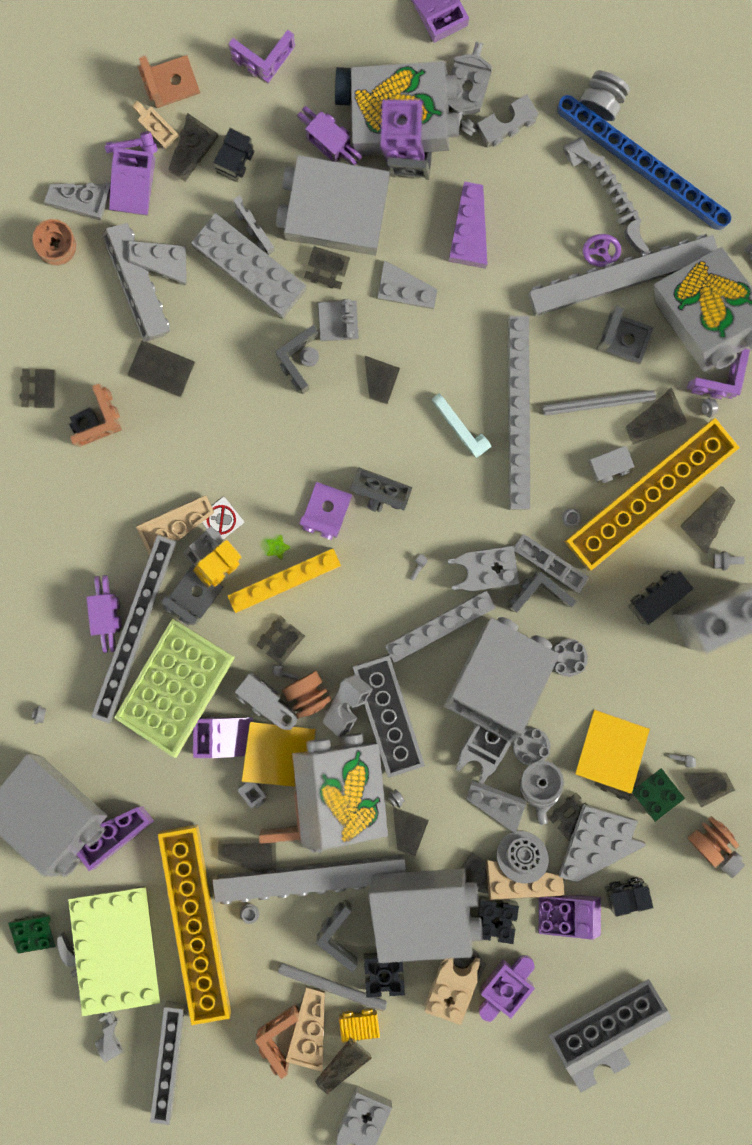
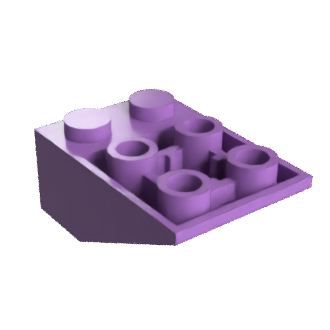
[412,0,469,43]
[109,147,156,216]
[193,717,253,758]
[539,895,601,940]

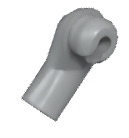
[535,804,554,825]

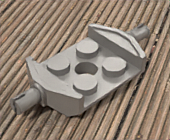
[448,42,492,126]

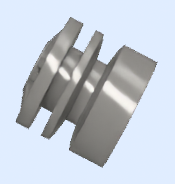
[579,70,630,121]

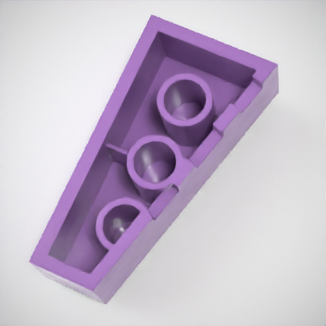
[448,181,487,269]
[76,806,154,871]

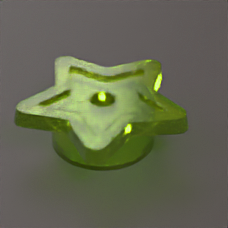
[267,535,291,560]

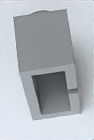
[588,446,635,484]

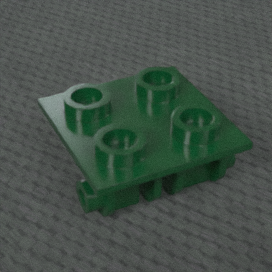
[632,768,685,822]
[8,913,56,954]

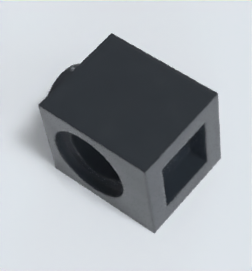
[69,407,101,434]

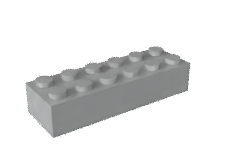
[191,213,307,319]
[353,654,425,778]
[549,979,672,1076]

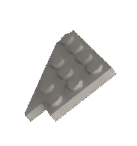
[558,804,646,882]

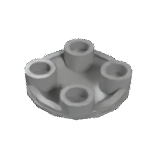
[552,639,588,677]
[512,727,551,765]

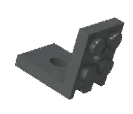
[387,152,432,180]
[597,306,654,364]
[275,325,319,394]
[161,564,224,626]
[508,572,577,613]
[316,899,357,973]

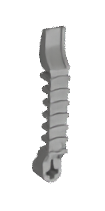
[563,137,649,254]
[57,933,123,1062]

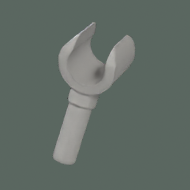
[410,554,428,581]
[272,665,299,680]
[669,754,696,767]

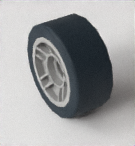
[335,67,351,106]

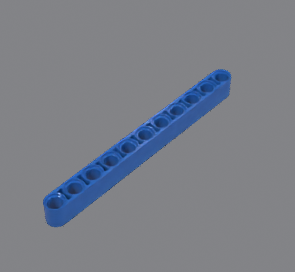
[557,95,731,230]

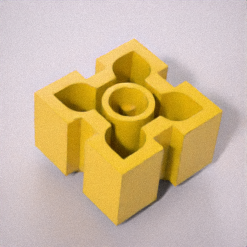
[193,540,242,588]

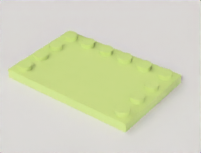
[114,619,235,758]
[68,887,160,1016]

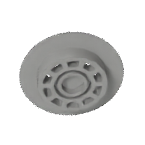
[497,831,549,883]

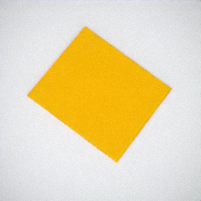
[575,710,650,794]
[242,722,316,787]

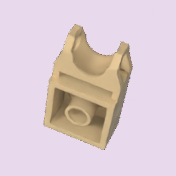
[425,958,480,1025]

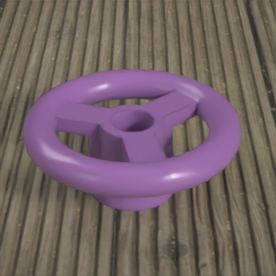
[583,234,621,267]

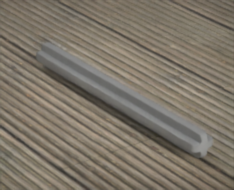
[542,390,656,416]
[278,963,387,1012]

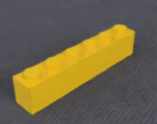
[228,548,341,613]

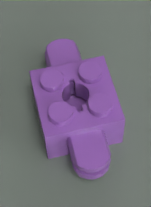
[297,106,362,165]
[87,575,122,653]
[479,955,535,1022]

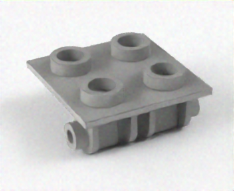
[318,299,359,341]

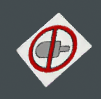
[202,497,244,539]

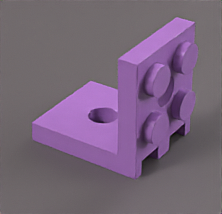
[228,30,295,83]
[381,100,425,162]
[687,349,750,400]
[300,482,352,540]

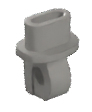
[713,551,745,571]

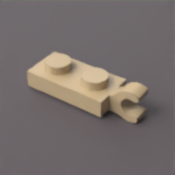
[132,100,179,149]

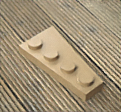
[136,495,214,556]
[486,860,565,900]
[285,986,325,1072]

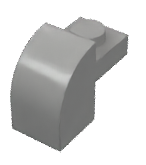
[183,526,224,567]

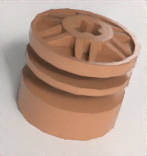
[32,219,76,266]
[282,671,332,719]
[687,816,739,868]

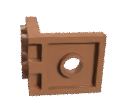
[137,55,200,108]
[70,383,122,447]
[259,789,301,844]
[255,1004,299,1079]

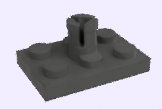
[350,467,413,512]

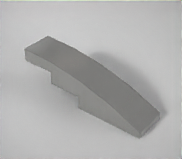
[514,534,589,594]

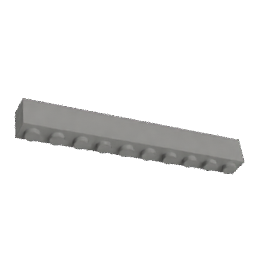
[528,234,718,316]
[508,316,530,510]
[91,534,177,724]
[213,854,406,904]

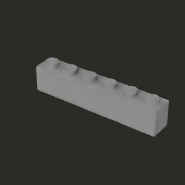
[102,223,170,342]
[385,591,496,663]
[150,1001,186,1125]

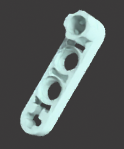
[431,393,492,458]

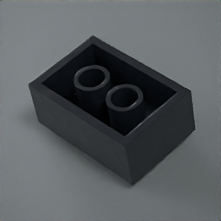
[628,570,694,625]

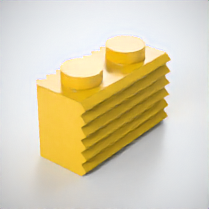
[339,1008,380,1043]

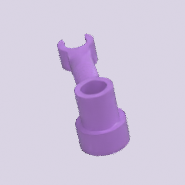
[104,131,158,153]

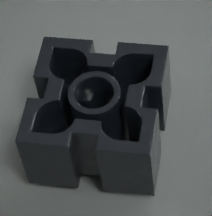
[213,128,255,182]
[605,877,653,917]
[477,896,519,944]
[364,953,405,998]

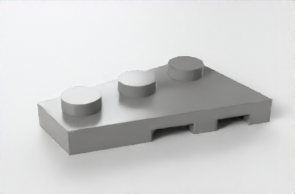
[44,183,111,220]
[233,195,275,255]
[127,241,186,285]
[378,260,438,309]
[467,780,527,834]

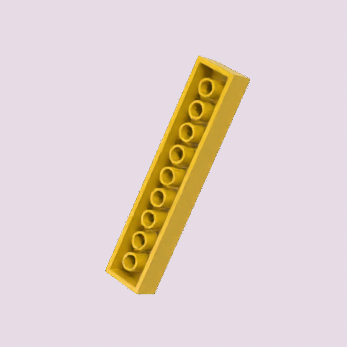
[564,418,740,571]
[158,824,231,1025]

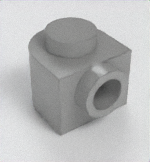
[719,850,745,878]

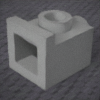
[237,782,267,808]

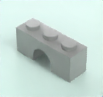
[476,94,539,148]
[322,675,372,737]
[572,1048,631,1092]

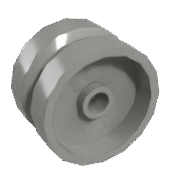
[520,761,564,808]

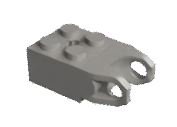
[448,546,519,591]
[235,672,298,730]
[455,724,511,784]
[336,1086,392,1145]

